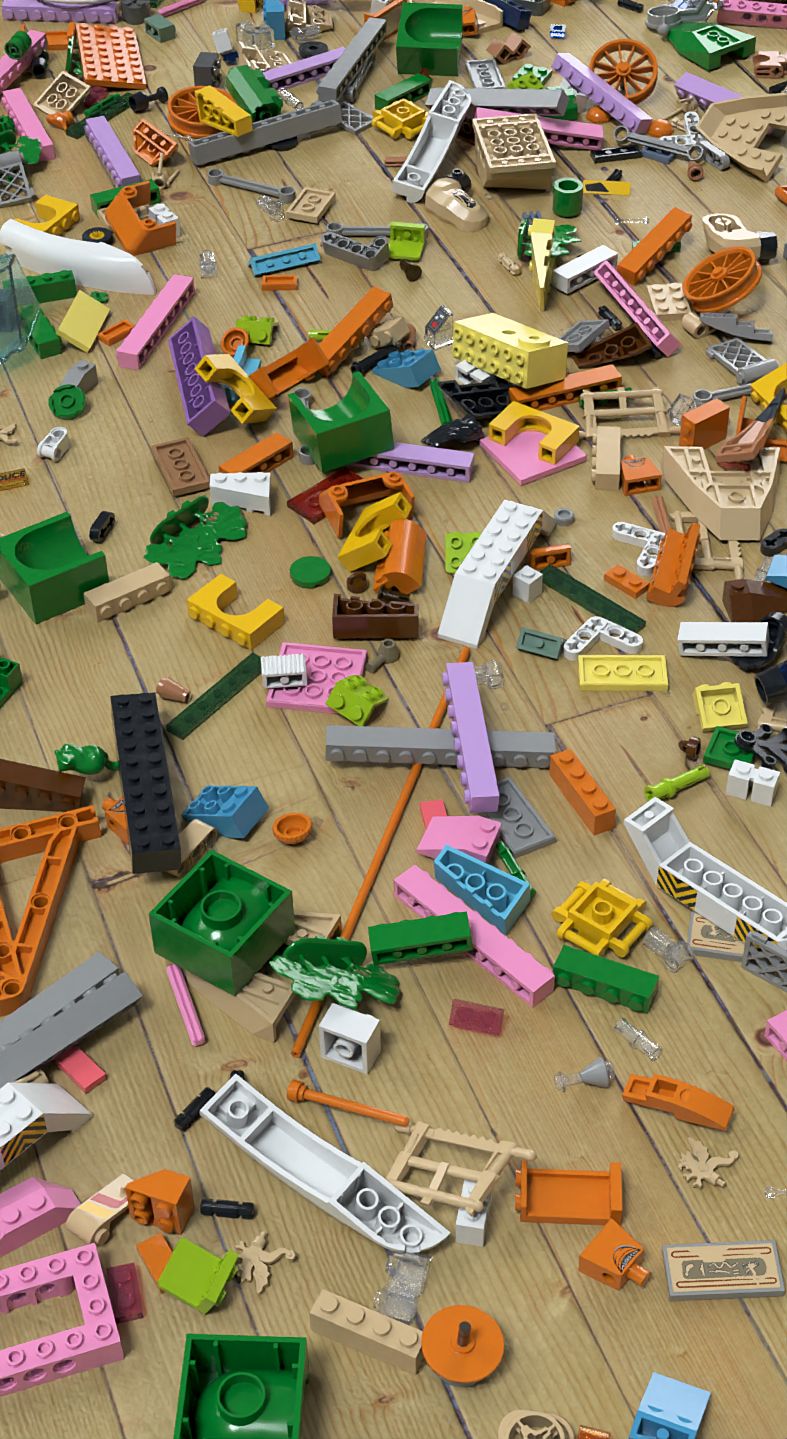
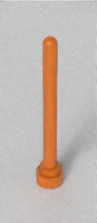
[287,1079,409,1126]

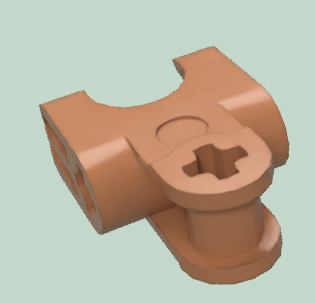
[752,51,787,78]

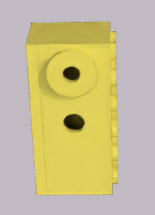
[452,313,568,389]

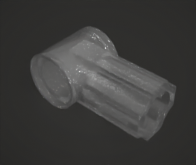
[290,24,322,45]
[256,195,285,222]
[199,250,218,279]
[474,660,505,689]
[643,927,695,973]

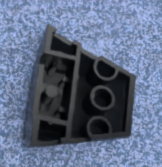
[438,375,510,419]

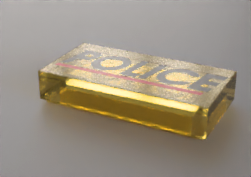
[0,468,29,491]

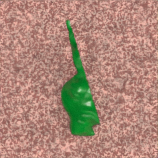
[54,744,118,775]

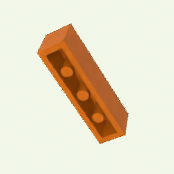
[219,432,293,473]
[549,748,616,836]

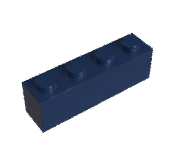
[483,0,532,31]

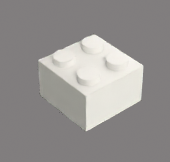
[319,1003,381,1075]

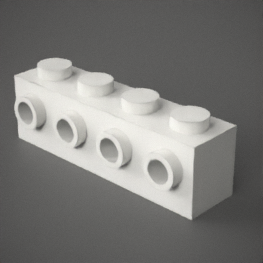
[552,245,618,294]
[677,622,770,656]

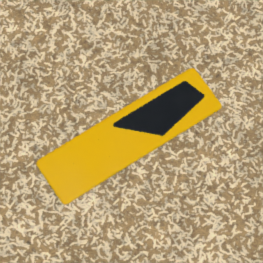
[583,180,631,195]

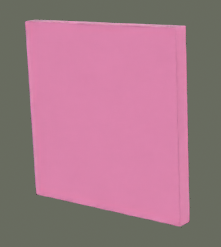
[480,431,587,485]
[266,642,368,714]

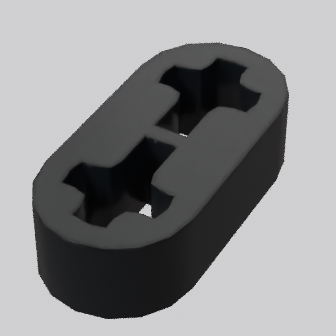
[89,511,115,542]
[760,528,787,557]

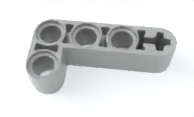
[321,232,390,271]

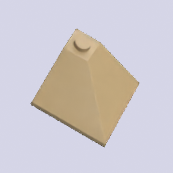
[33,71,92,114]

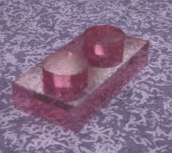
[84,86,108,108]
[448,999,505,1036]
[106,1262,144,1324]

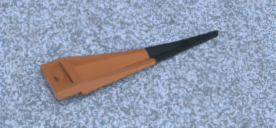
[715,388,786,463]

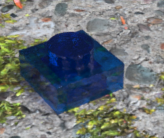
[550,24,566,38]
[222,51,239,63]

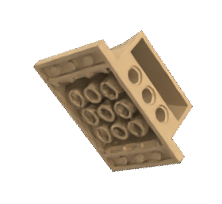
[472,113,556,189]

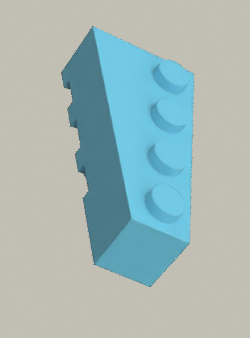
[433,845,531,936]

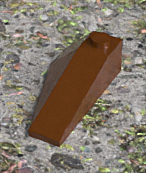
[571,322,652,369]
[722,579,787,622]

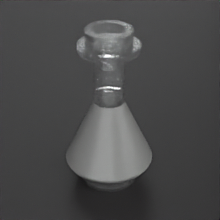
[554,1057,615,1092]

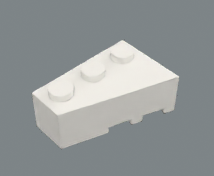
[210,472,272,516]

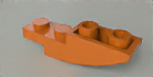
[622,1073,735,1131]

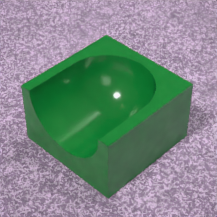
[396,2,464,76]
[288,371,394,473]
[0,512,109,624]
[149,849,295,996]
[173,1334,310,1439]

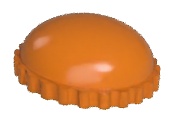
[586,105,613,124]
[647,119,674,138]
[220,327,250,357]
[272,812,312,844]

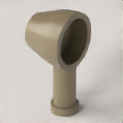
[365,639,399,673]

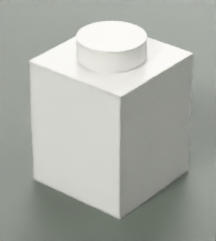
[512,565,543,604]

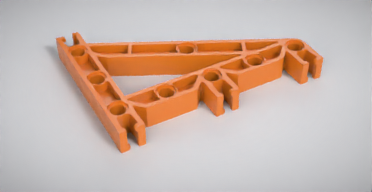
[0,805,101,1017]

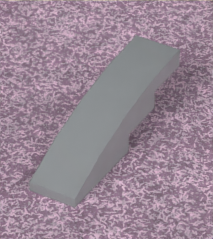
[699,312,773,341]

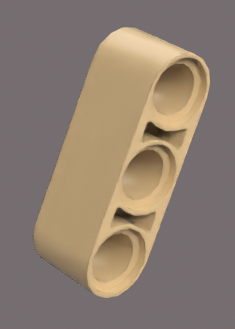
[166,819,218,878]

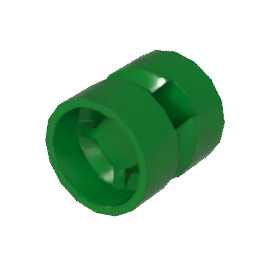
[4,31,32,60]

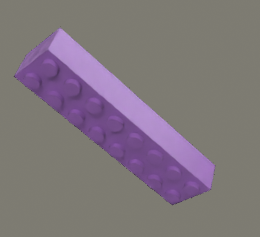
[168,316,231,437]

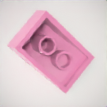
[416,816,502,864]

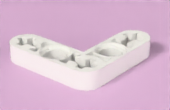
[660,112,705,147]
[612,522,665,576]
[563,616,643,661]

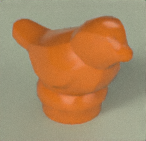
[46,111,74,132]

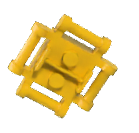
[371,99,429,139]
[551,879,653,958]

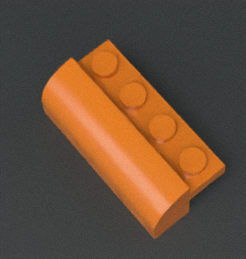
[373,519,427,594]
[646,522,701,607]

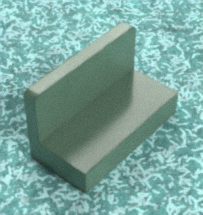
[516,627,567,659]

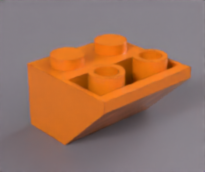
[125,1169,195,1235]

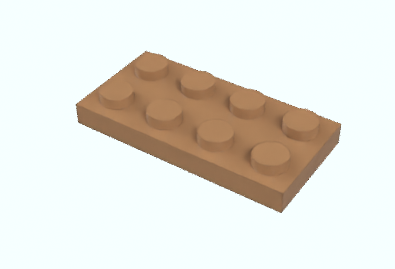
[151,437,210,496]

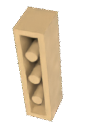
[591,426,621,490]
[84,562,171,622]
[309,1289,424,1376]

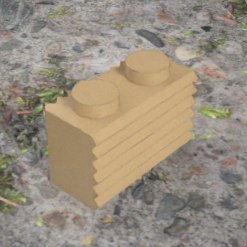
[367,317,410,349]

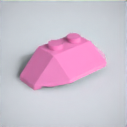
[0,1177,81,1258]

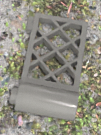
[311,96,374,135]
[0,150,35,208]
[706,338,778,385]
[741,931,787,992]

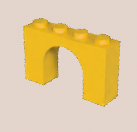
[14,195,80,236]
[194,354,277,424]
[750,363,787,433]
[489,401,580,465]
[337,492,412,572]
[187,573,285,650]

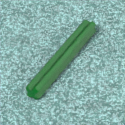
[430,378,452,425]

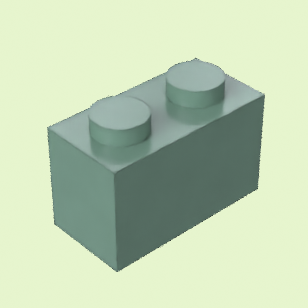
[144,14,176,43]

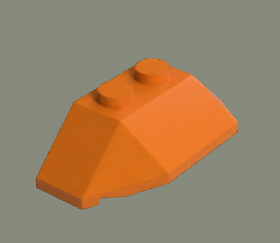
[132,118,179,167]

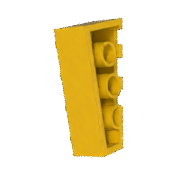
[195,85,253,137]

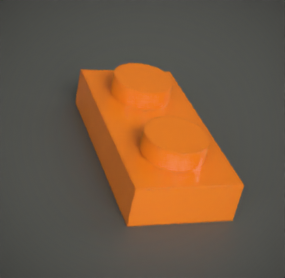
[604,564,650,599]

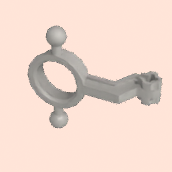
[645,0,723,36]

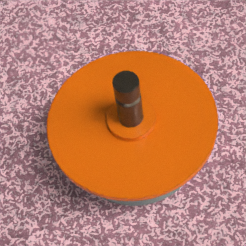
[421,1305,504,1387]

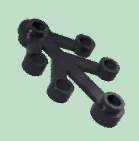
[734,724,787,773]

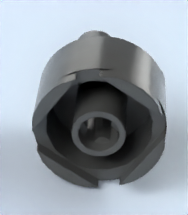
[121,0,151,25]

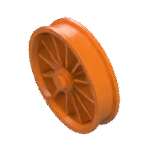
[589,39,658,105]
[168,86,237,138]
[682,247,762,313]

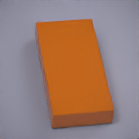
[262,275,298,291]
[97,319,135,346]
[136,1233,172,1294]

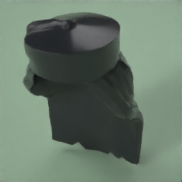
[421,413,485,448]
[730,612,787,670]

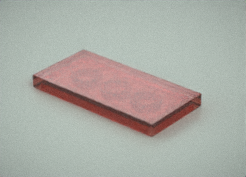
[287,467,364,524]

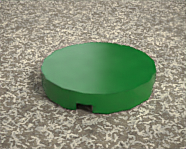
[48,384,86,420]
[289,556,331,588]

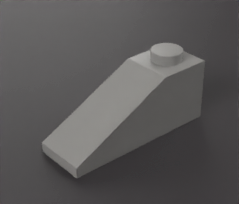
[59,360,98,395]

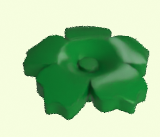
[90,291,108,303]

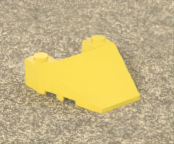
[528,218,556,311]

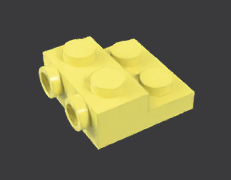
[692,682,748,732]

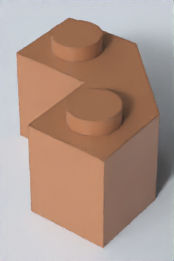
[486,32,531,64]

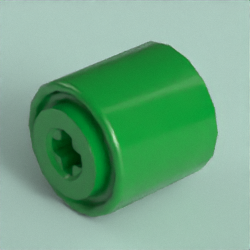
[552,178,583,217]

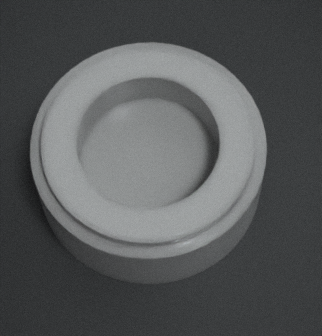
[554,508,574,526]

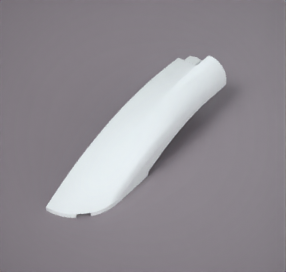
[391,80,471,203]
[0,219,156,295]
[199,1074,451,1253]

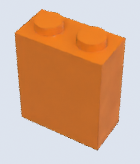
[679,398,730,449]

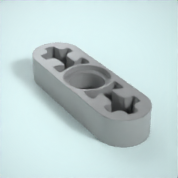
[695,140,730,170]

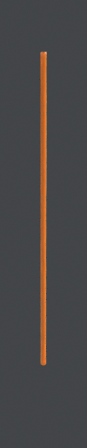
[291,646,471,1058]

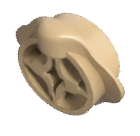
[498,1410,574,1439]

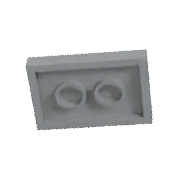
[558,319,610,353]

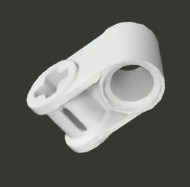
[37,427,70,462]

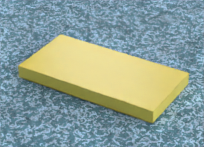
[56,290,110,353]
[578,655,668,691]

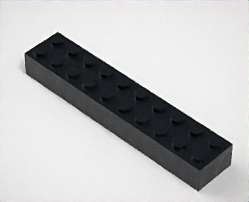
[110,692,181,874]

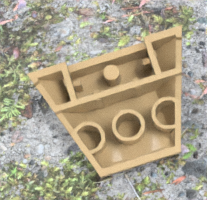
[285,0,332,33]
[238,41,291,72]

